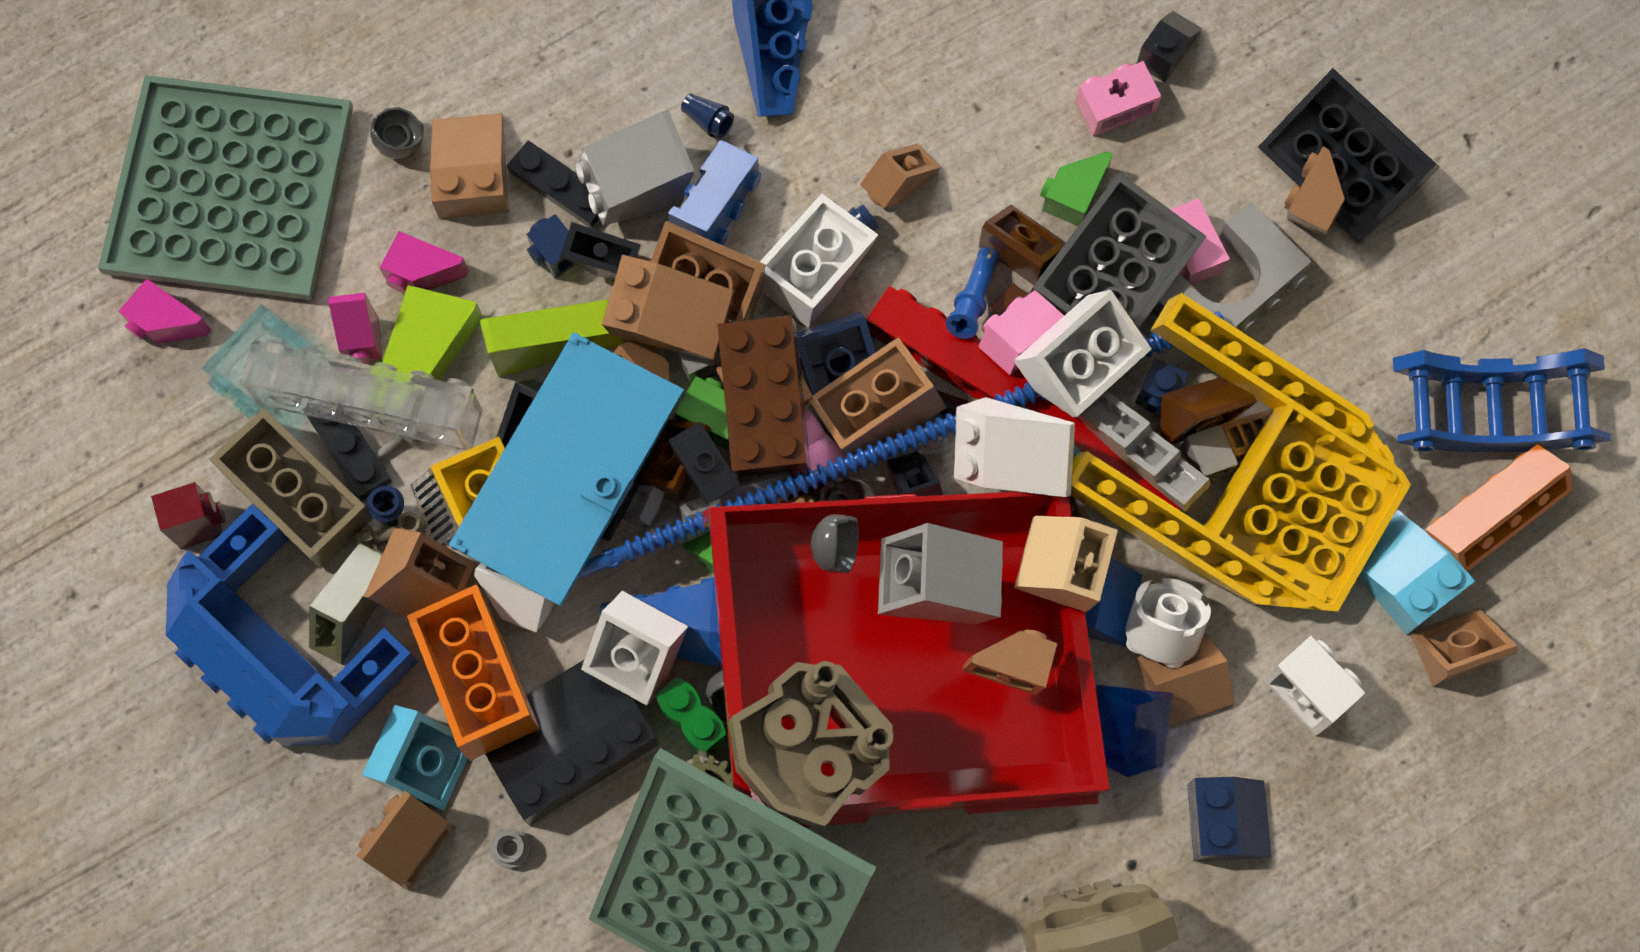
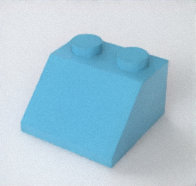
[362,705,467,811]

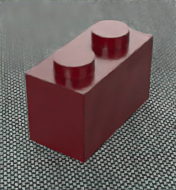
[151,482,226,549]

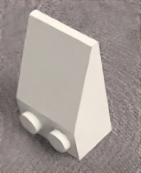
[760,194,878,328]
[954,397,1075,497]

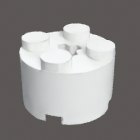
[1125,578,1211,668]

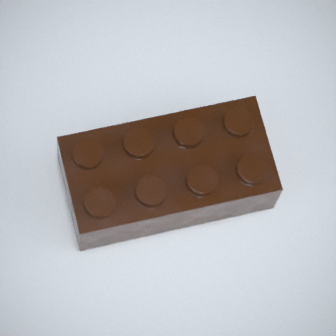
[718,315,811,477]

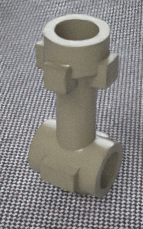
[355,511,428,550]

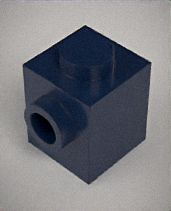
[526,214,575,279]
[1135,358,1189,414]

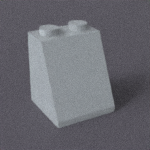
[576,110,694,226]
[878,523,1003,624]

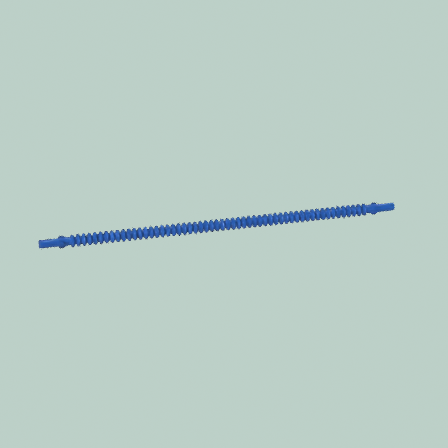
[577,311,1224,580]

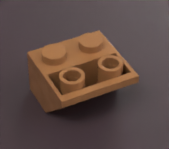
[1284,147,1345,238]
[364,528,475,621]
[356,790,455,891]

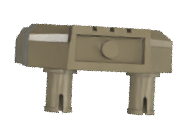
[728,661,893,830]
[1020,879,1179,952]

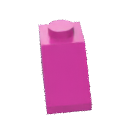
[380,231,469,293]
[118,278,212,344]
[328,293,382,365]

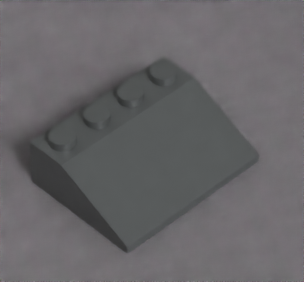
[1029,172,1207,328]

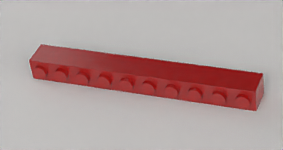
[866,285,1196,510]

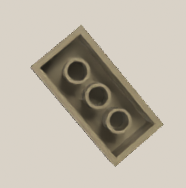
[209,408,373,569]

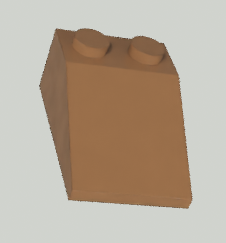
[430,113,509,219]
[601,255,735,361]

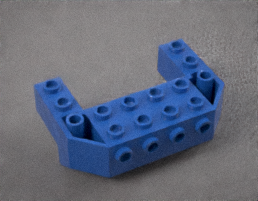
[165,504,419,747]

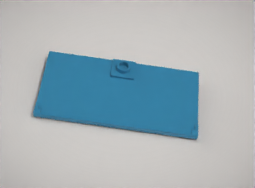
[448,332,685,607]

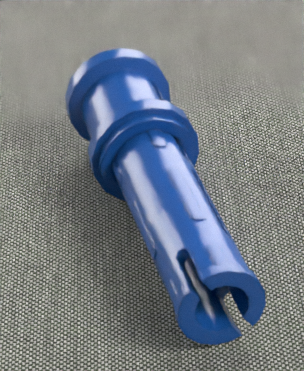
[946,247,1000,339]

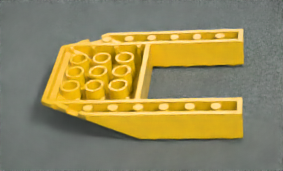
[1071,293,1411,612]

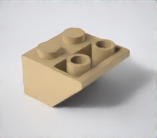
[1014,516,1118,612]

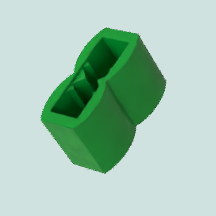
[656,676,728,758]

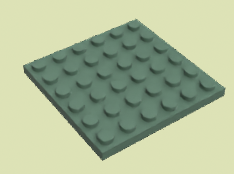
[98,75,353,300]
[588,748,877,952]

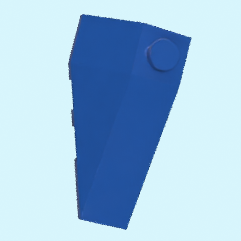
[732,0,813,117]
[600,577,722,666]

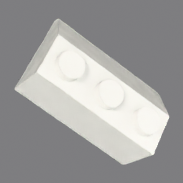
[1014,290,1151,417]

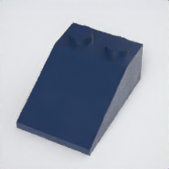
[797,311,876,440]

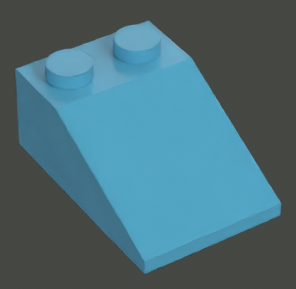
[1358,509,1475,635]

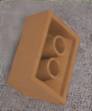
[650,221,766,323]
[810,337,947,457]

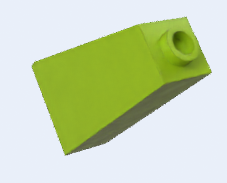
[368,285,482,426]
[480,299,624,377]

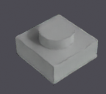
[622,485,665,526]

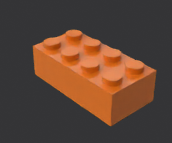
[407,584,540,761]

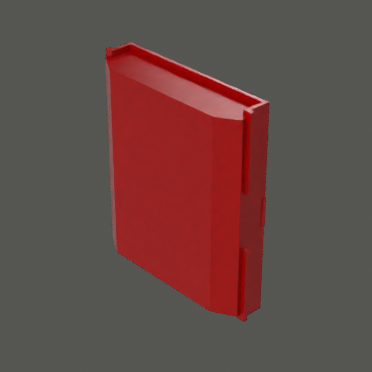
[703,491,1110,828]

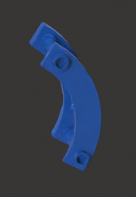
[1393,348,1611,452]

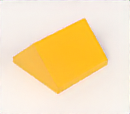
[430,436,505,528]

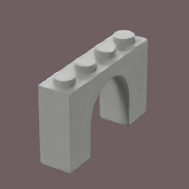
[1152,202,1312,334]

